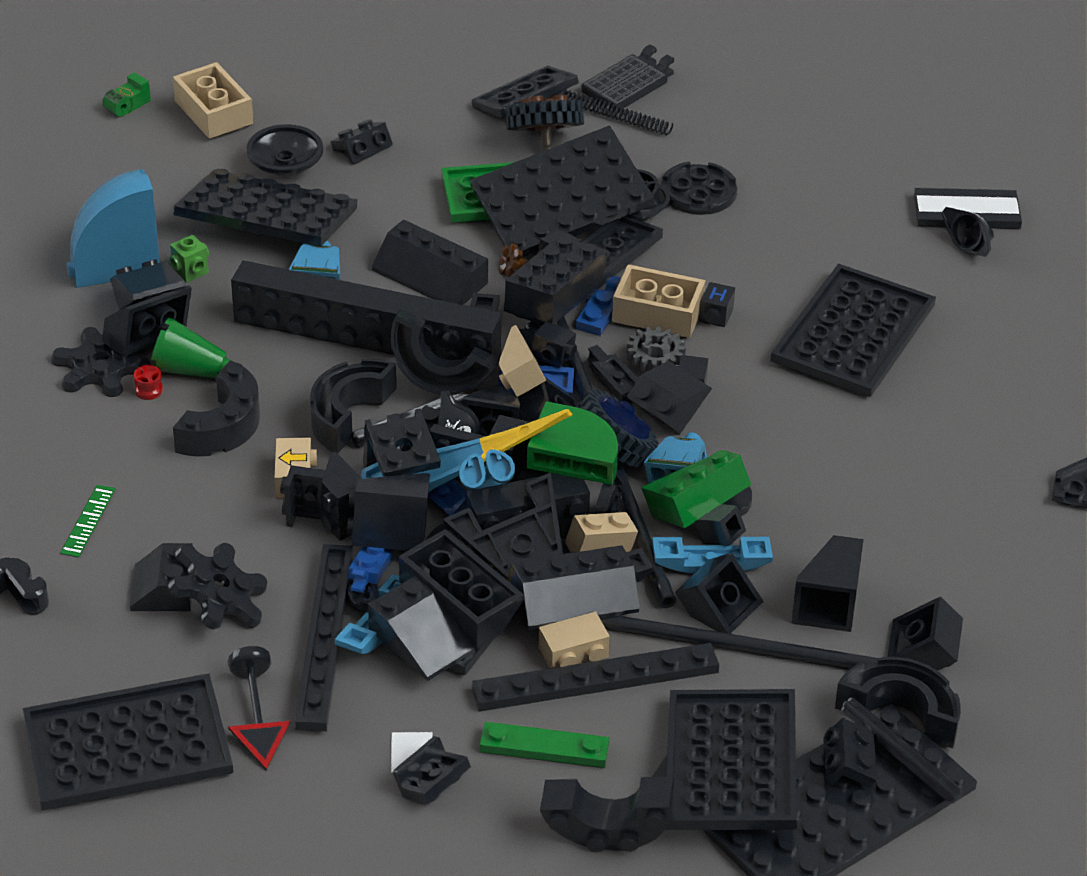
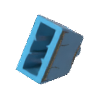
[289,241,340,280]
[644,432,707,484]

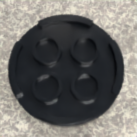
[661,161,737,215]

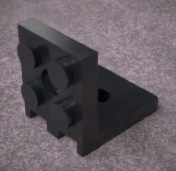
[363,408,441,477]

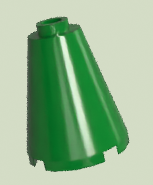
[151,318,230,378]

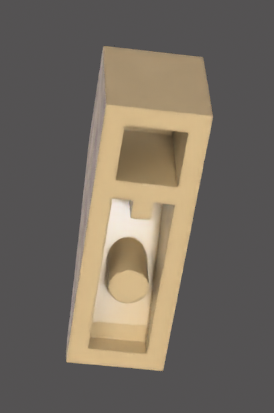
[499,325,546,397]

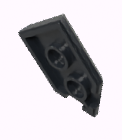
[1052,458,1087,507]

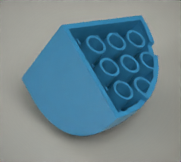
[66,169,160,288]

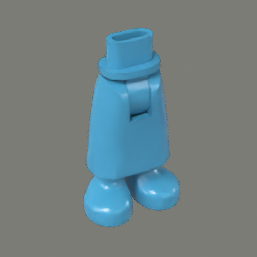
[459,450,515,491]

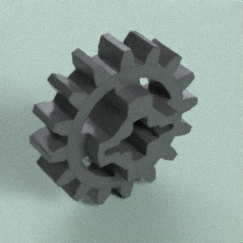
[626,326,686,372]

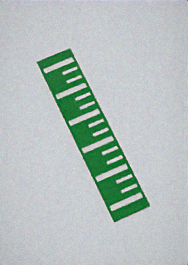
[60,484,116,557]

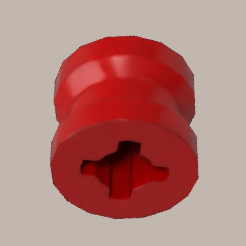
[133,365,163,400]

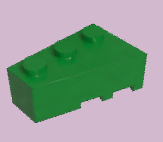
[641,450,751,528]

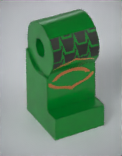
[102,72,151,117]

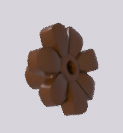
[498,243,526,277]

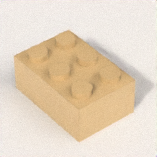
[173,62,253,139]
[612,264,706,338]

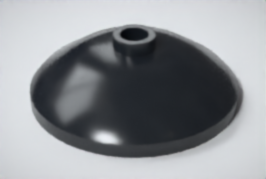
[247,124,323,175]

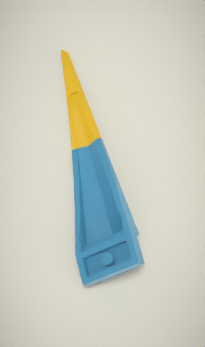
[361,409,573,491]

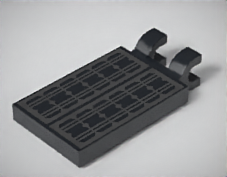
[582,44,674,112]

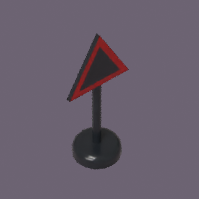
[227,646,291,771]

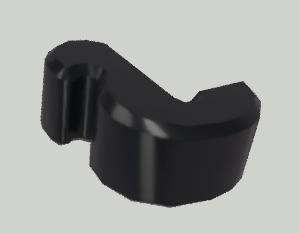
[0,557,49,614]

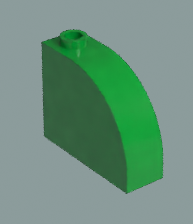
[527,401,618,485]

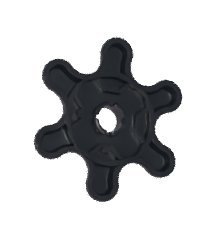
[51,327,152,397]
[167,543,267,630]

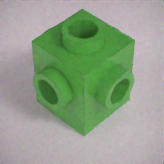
[169,235,209,283]

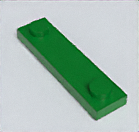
[480,721,610,768]

